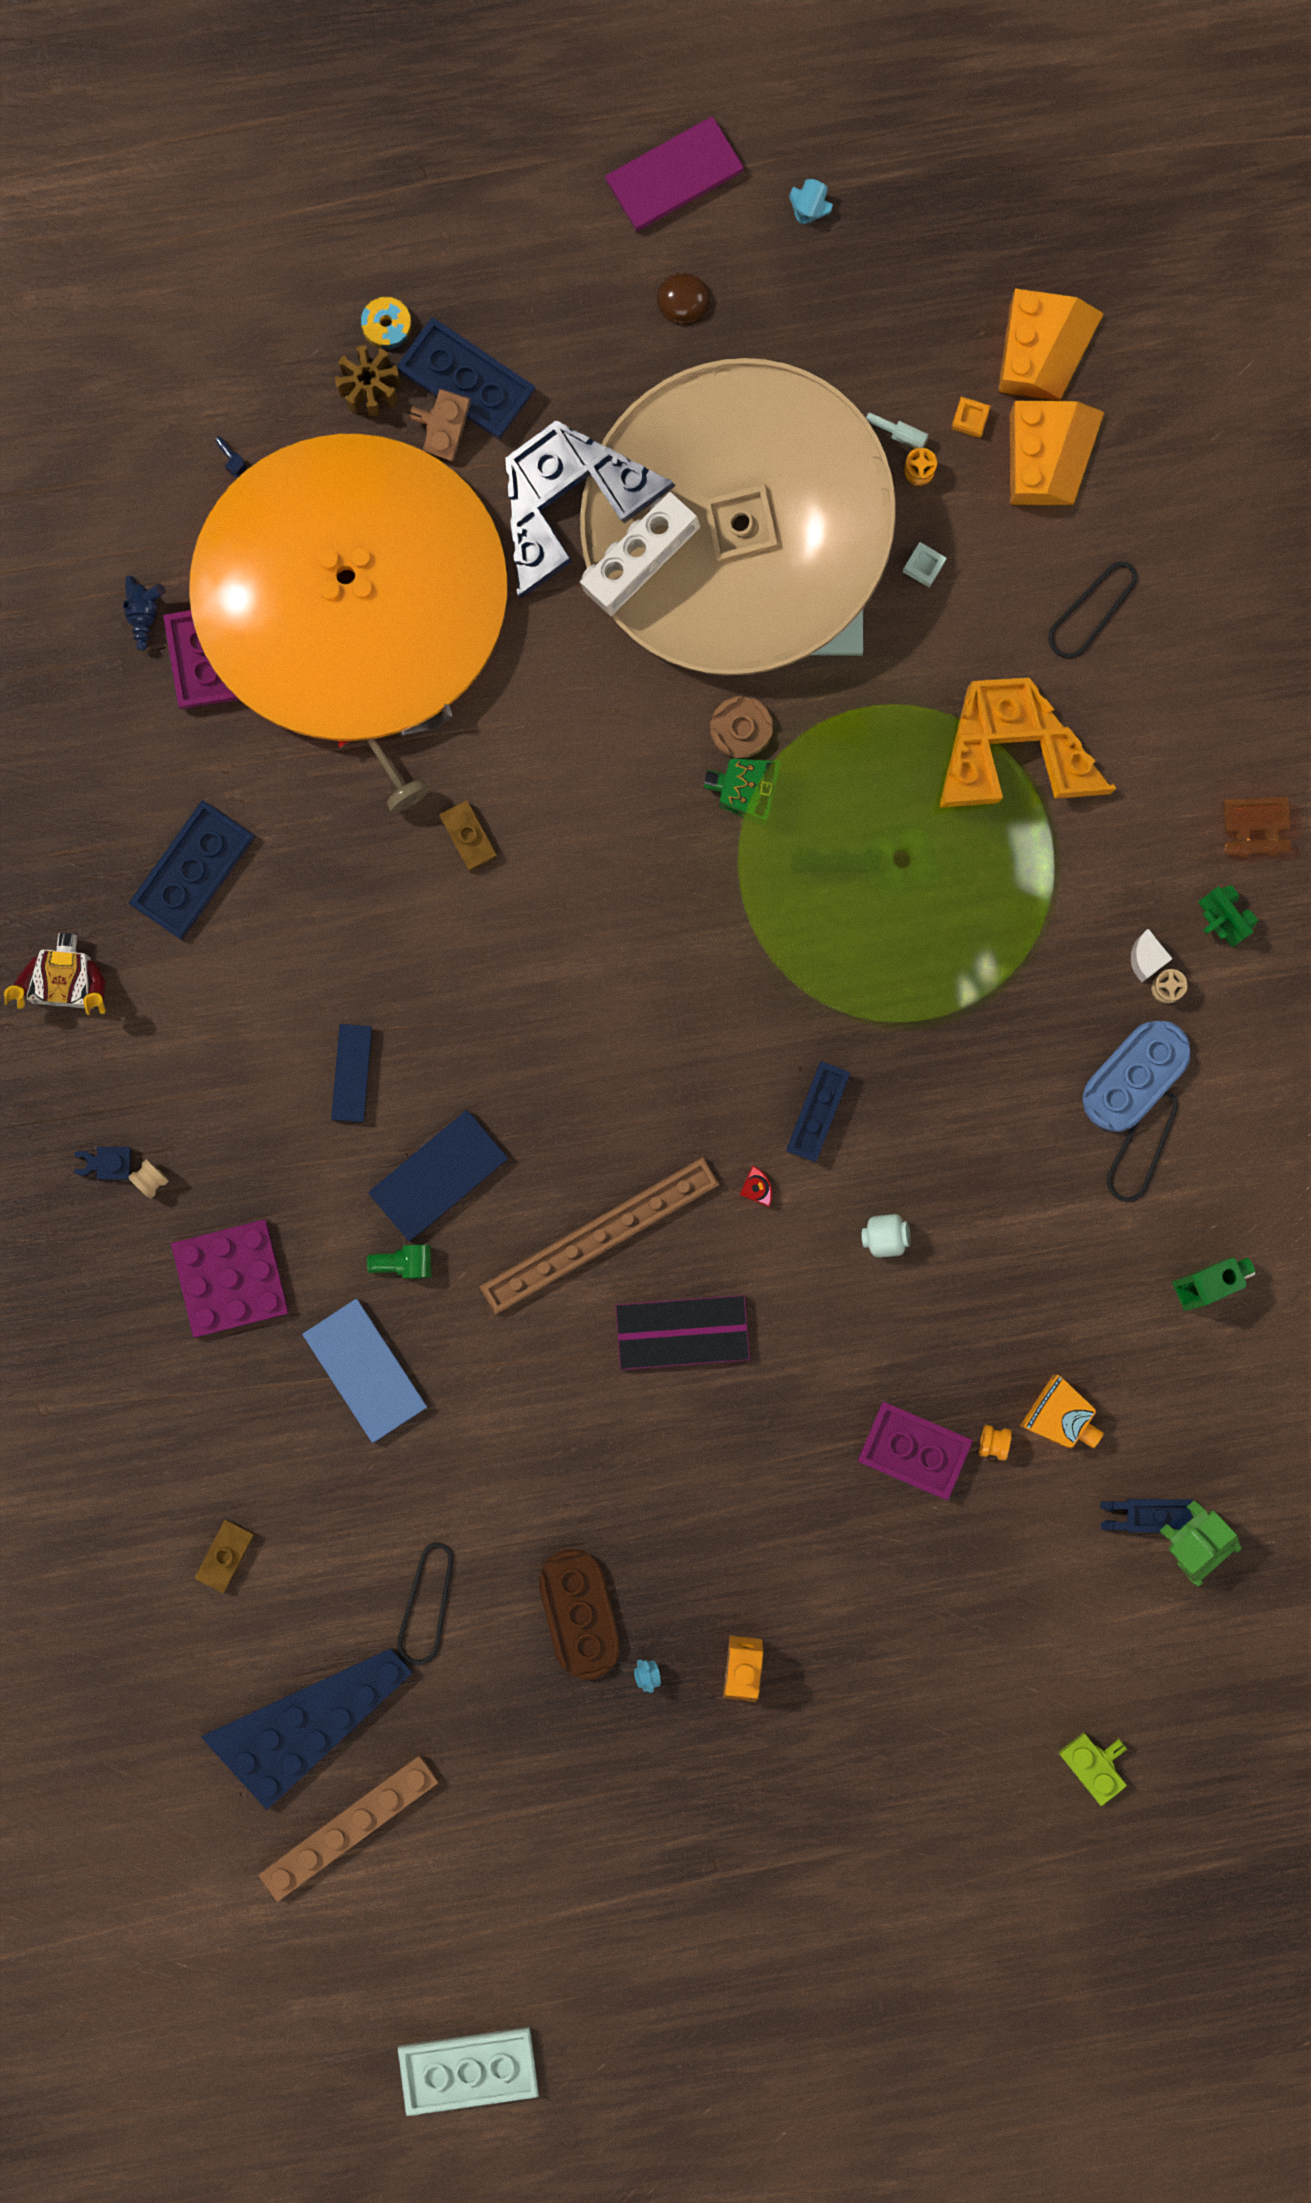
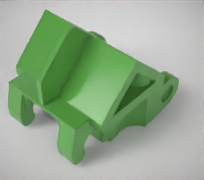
[1159,1501,1242,1587]

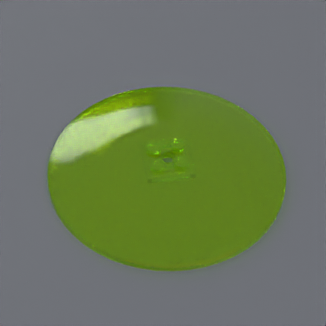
[737,704,1054,1023]

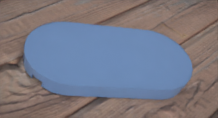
[1083,1021,1190,1132]

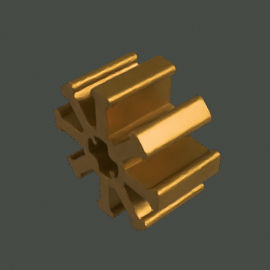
[335,345,401,417]

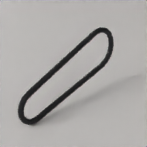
[1048,561,1137,658]
[1107,1091,1178,1202]
[397,1543,453,1665]

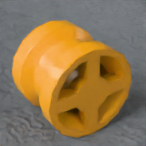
[904,448,937,486]
[979,1425,1012,1461]

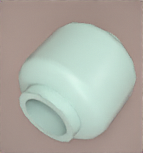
[862,1214,911,1258]

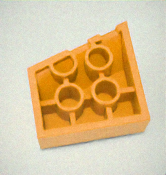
[998,288,1104,401]
[1010,401,1105,505]

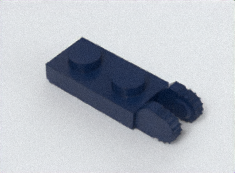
[1101,1499,1193,1532]

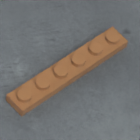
[258,1755,439,1902]

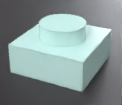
[903,542,947,588]

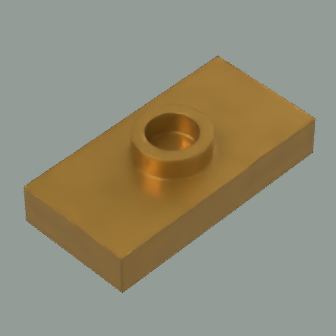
[439,800,497,872]
[194,1519,255,1593]

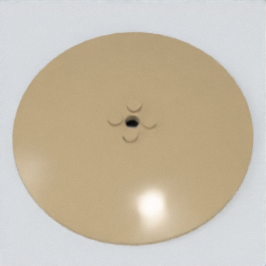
[580,358,896,676]

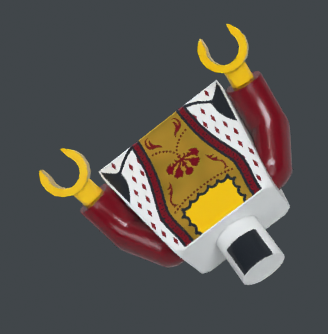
[4,933,106,1015]

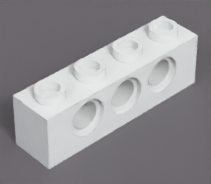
[580,492,700,617]

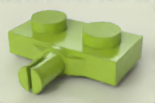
[1059,1732,1128,1806]

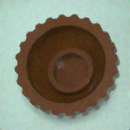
[657,272,711,326]

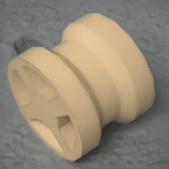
[1151,969,1188,1004]
[128,1159,169,1199]

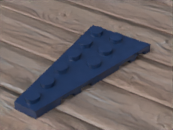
[201,1648,413,1810]

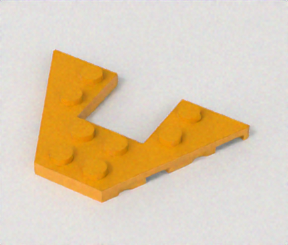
[940,678,1116,808]

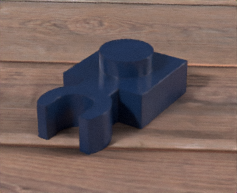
[74,1147,132,1180]

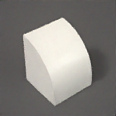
[1131,929,1172,983]

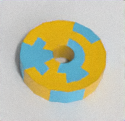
[361,297,411,349]

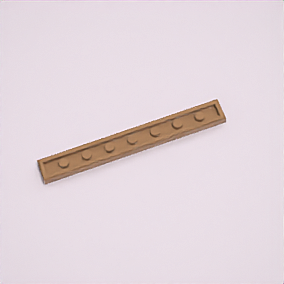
[479,1157,719,1315]

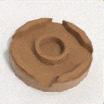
[710,696,773,759]

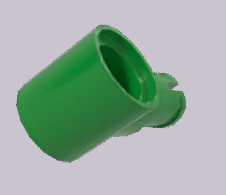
[367,1245,432,1279]

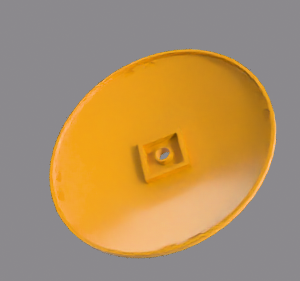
[189,434,507,741]

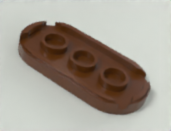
[539,1549,620,1680]

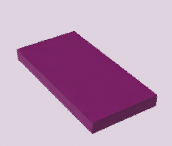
[605,116,744,232]

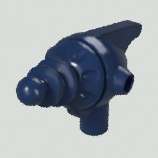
[123,575,165,651]

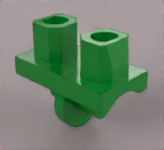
[1198,885,1258,948]

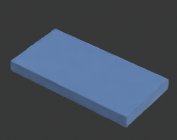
[302,1298,427,1443]

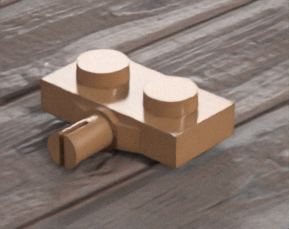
[409,389,472,461]

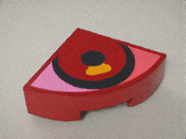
[740,1165,772,1208]

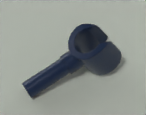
[215,436,247,478]

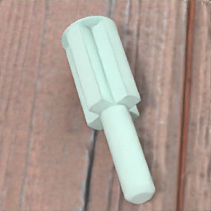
[866,413,929,449]

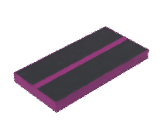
[615,1295,750,1370]

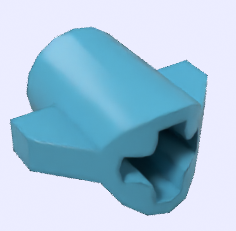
[789,179,833,224]

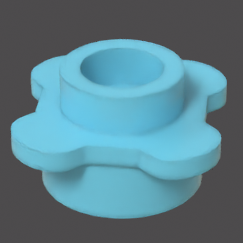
[634,1659,661,1693]

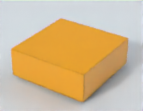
[951,397,991,438]

